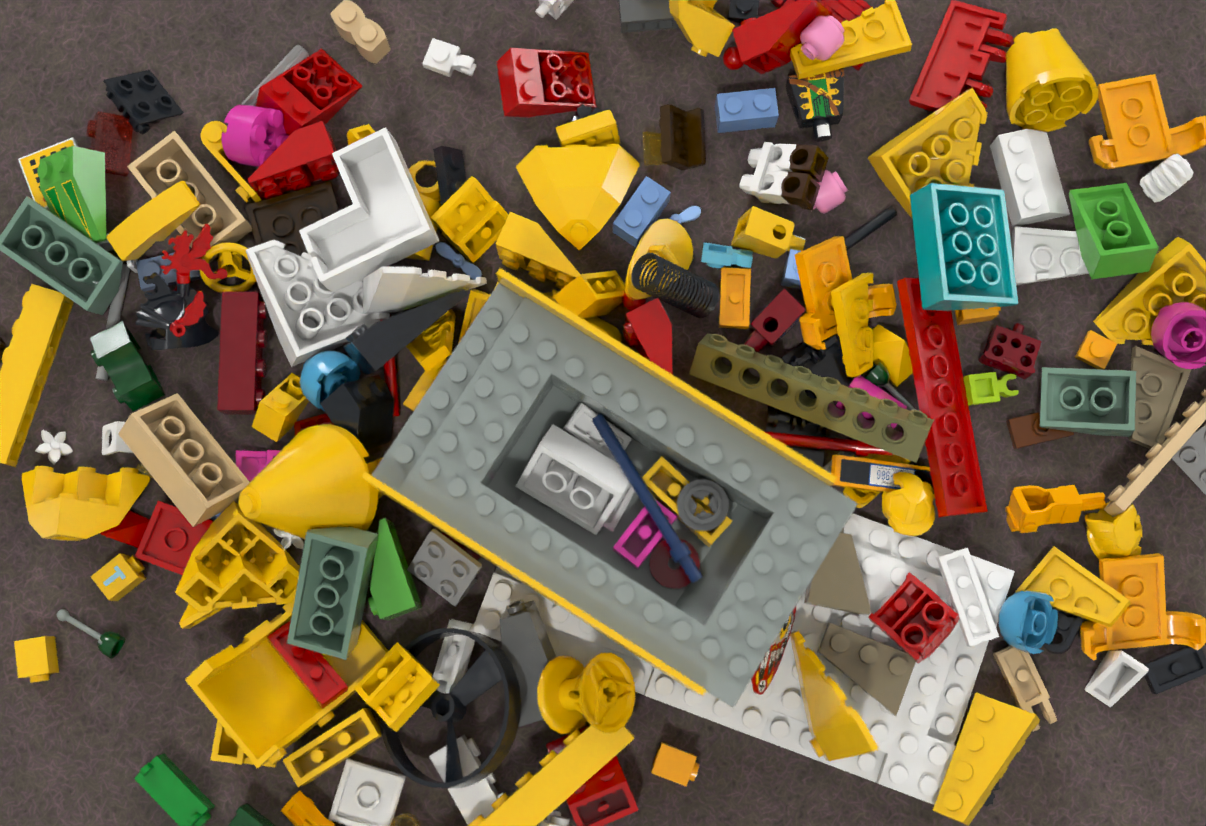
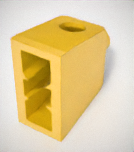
[731,206,805,259]

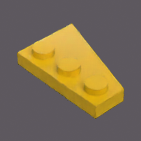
[1015,546,1131,627]

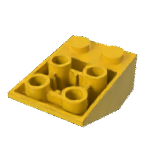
[496,212,580,290]

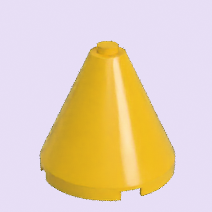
[239,424,378,539]

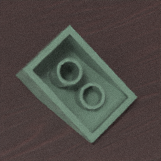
[1040,367,1136,437]

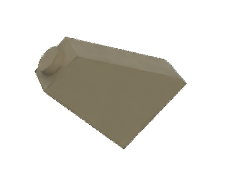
[804,528,871,615]

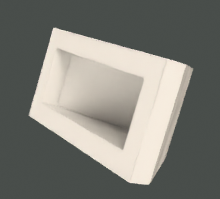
[1085,651,1149,708]

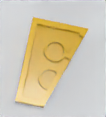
[830,273,873,377]
[406,309,456,372]

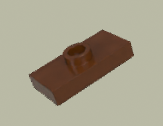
[1006,412,1074,449]

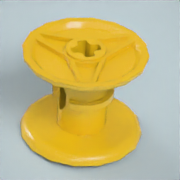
[537,653,635,734]

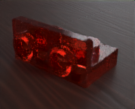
[86,111,133,176]

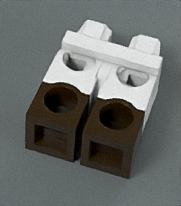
[739,142,829,210]

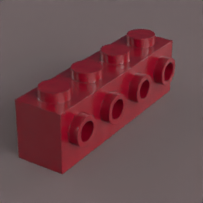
[217,292,268,415]

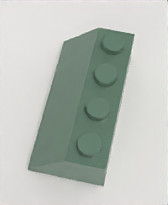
[0,196,123,315]
[287,527,378,660]

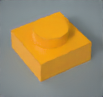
[1075,330,1117,370]

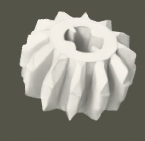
[1140,154,1194,202]

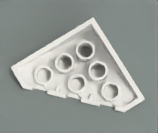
[246,240,403,367]
[363,266,487,320]

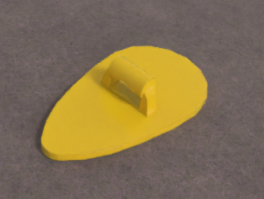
[625,218,693,300]

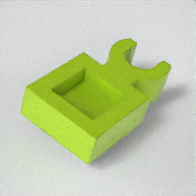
[963,372,1019,406]

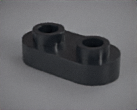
[1043,608,1085,654]

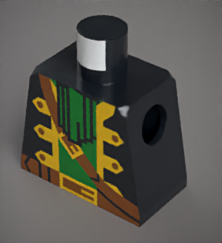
[786,69,844,142]

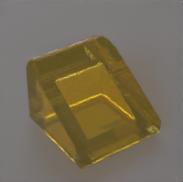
[642,131,664,165]

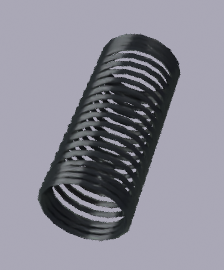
[631,253,719,318]

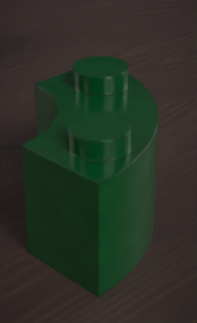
[90,321,165,411]

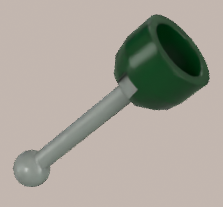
[864,362,919,411]
[57,609,125,659]

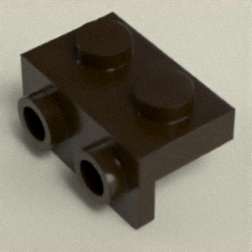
[659,104,706,171]

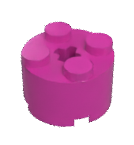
[221,105,289,167]
[1151,302,1206,369]

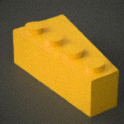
[933,693,1040,826]

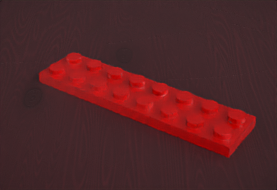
[897,278,988,517]

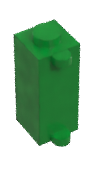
[134,754,215,826]

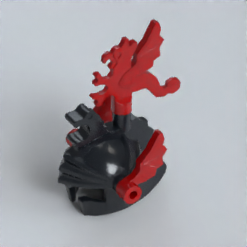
[136,223,228,351]

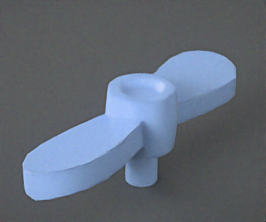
[670,206,701,225]
[436,242,482,280]

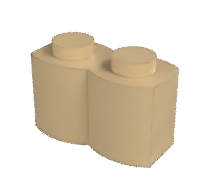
[330,0,390,64]

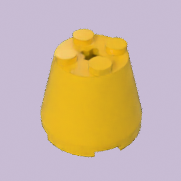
[1006,29,1099,132]

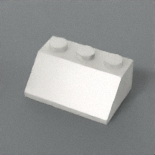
[990,129,1070,228]
[515,424,629,535]

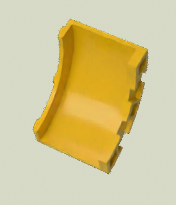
[185,598,388,769]

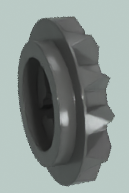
[677,479,729,531]

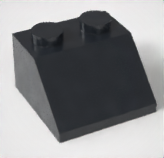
[320,375,394,450]

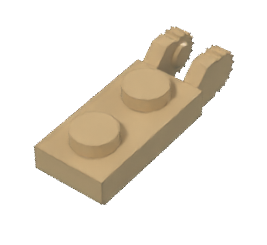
[993,645,1057,732]

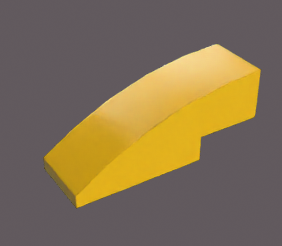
[106,181,201,261]

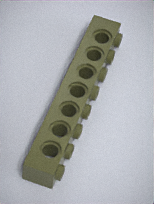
[689,333,934,463]

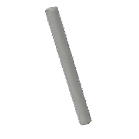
[96,264,130,381]

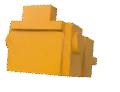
[1005,485,1106,533]

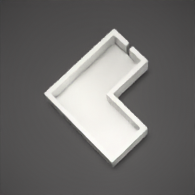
[299,127,439,293]

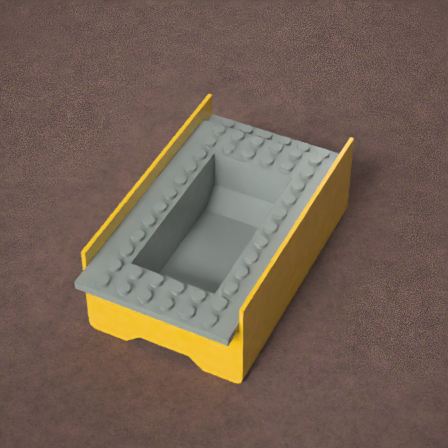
[362,268,858,708]

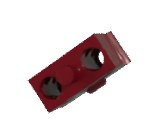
[978,323,1042,379]

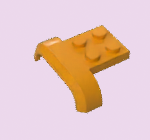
[1089,74,1206,169]
[794,236,897,350]
[1080,553,1206,660]

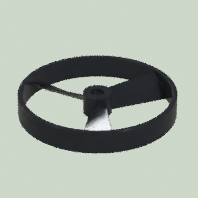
[379,628,521,789]

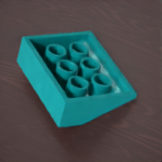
[910,183,1018,311]

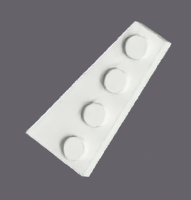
[1011,227,1089,285]

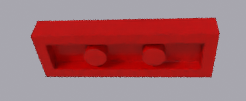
[267,620,348,709]

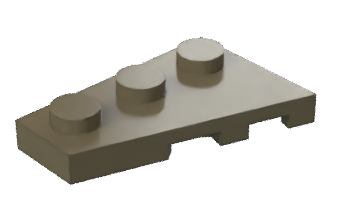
[1128,346,1191,449]
[818,623,916,716]

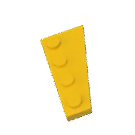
[790,0,912,80]

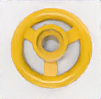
[199,242,256,293]

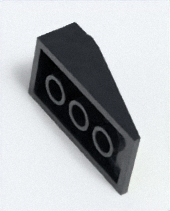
[343,289,468,375]

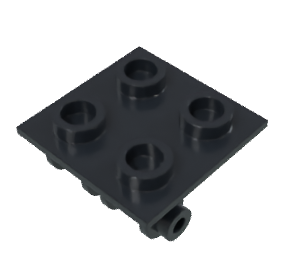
[103,70,184,134]
[781,334,863,398]
[766,405,828,468]

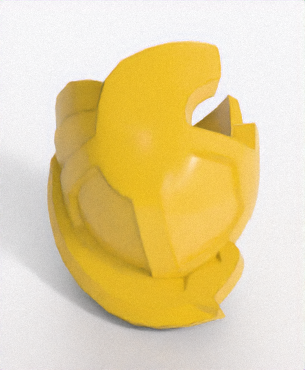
[882,472,935,536]
[1085,501,1142,559]

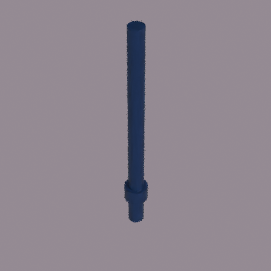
[592,414,703,584]

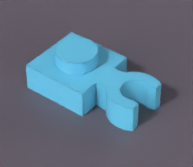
[701,242,753,268]

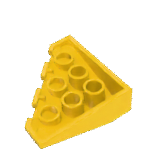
[867,88,987,220]
[1093,237,1206,345]
[790,630,879,761]

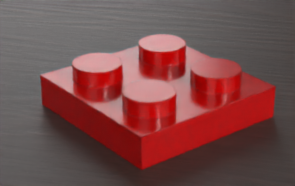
[134,500,213,575]

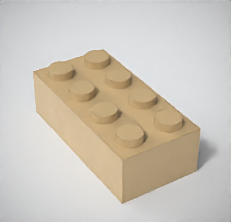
[127,131,252,263]
[119,393,250,527]

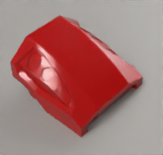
[868,572,960,664]

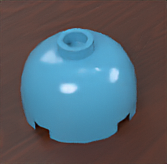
[300,350,360,411]
[998,591,1058,654]

